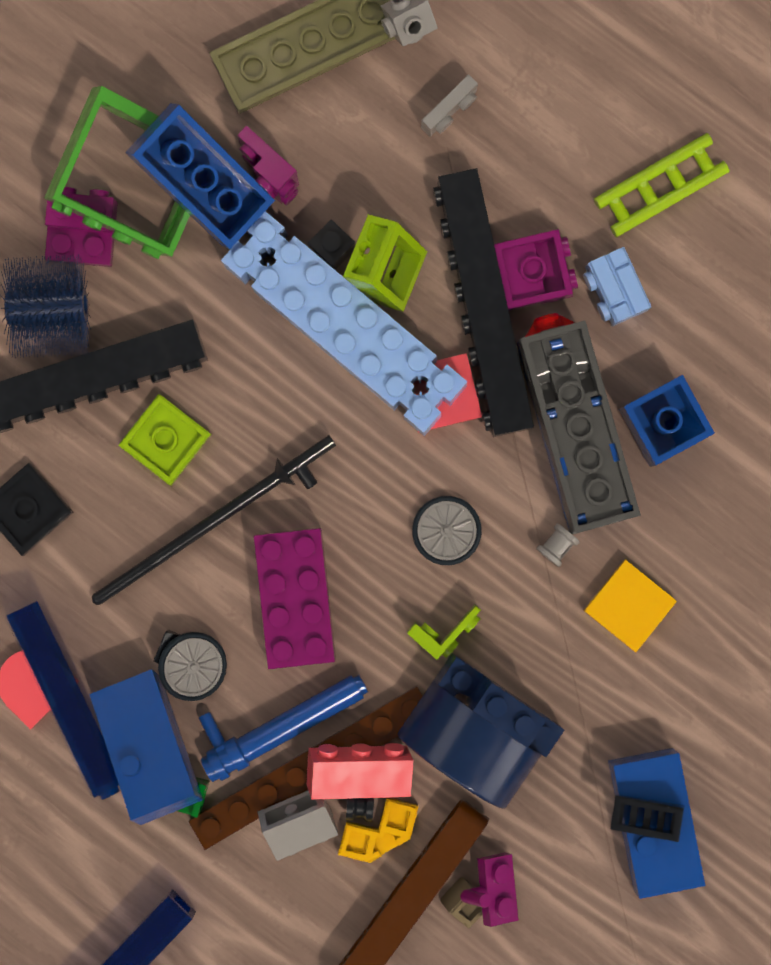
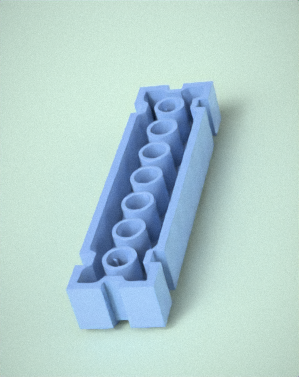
[221,211,468,436]

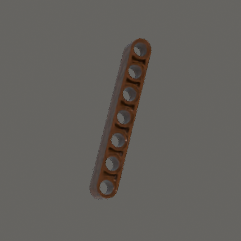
[339,799,489,965]

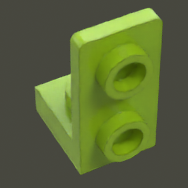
[406,604,481,660]

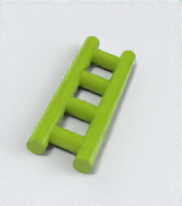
[594,133,730,238]

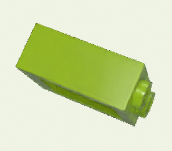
[343,214,428,312]

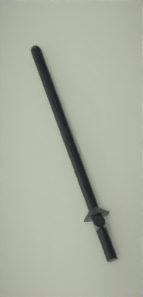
[92,435,337,605]

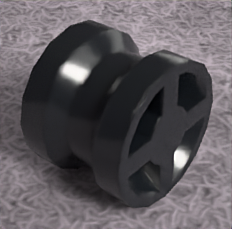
[346,798,374,822]

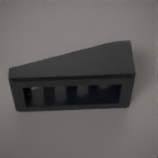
[610,795,685,842]

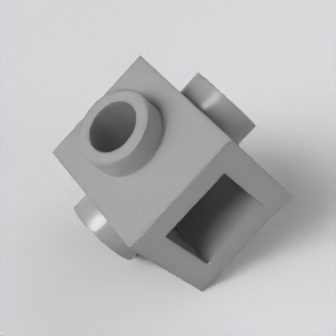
[381,0,438,46]

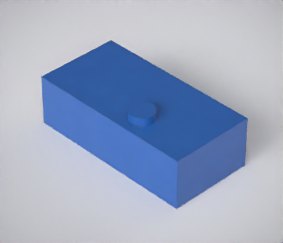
[125,103,275,249]
[89,669,203,825]
[608,748,706,899]

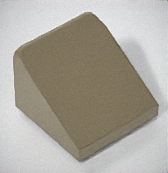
[440,877,483,928]

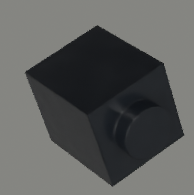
[308,219,355,270]

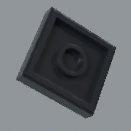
[0,463,74,556]

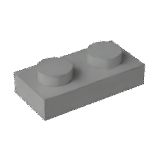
[421,74,478,137]

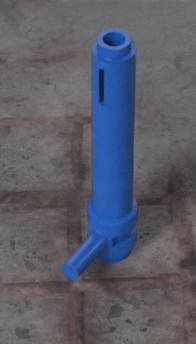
[199,675,368,782]

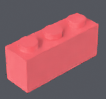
[306,743,414,800]

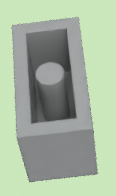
[258,791,339,861]

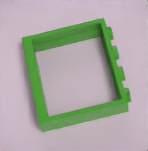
[44,86,190,259]

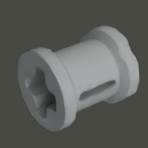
[536,523,580,567]

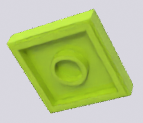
[118,394,212,486]

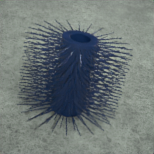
[0,254,91,359]

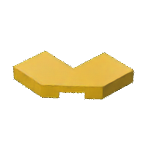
[338,797,419,863]

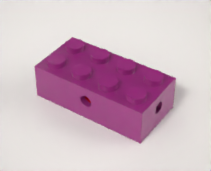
[254,528,336,669]

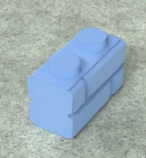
[583,247,651,326]

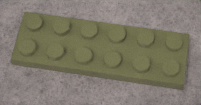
[209,0,395,114]

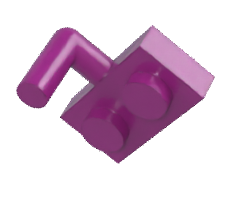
[460,852,519,927]

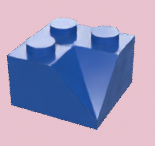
[618,375,715,467]

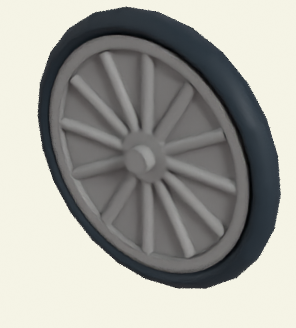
[412,496,482,565]
[158,632,227,701]

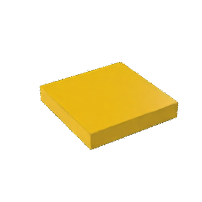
[583,559,677,653]

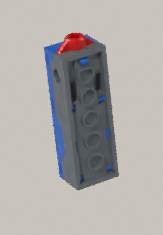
[516,313,641,534]

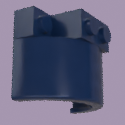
[397,653,565,809]

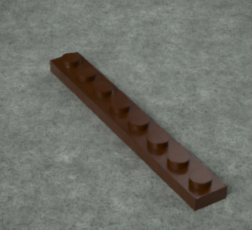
[188,685,423,850]

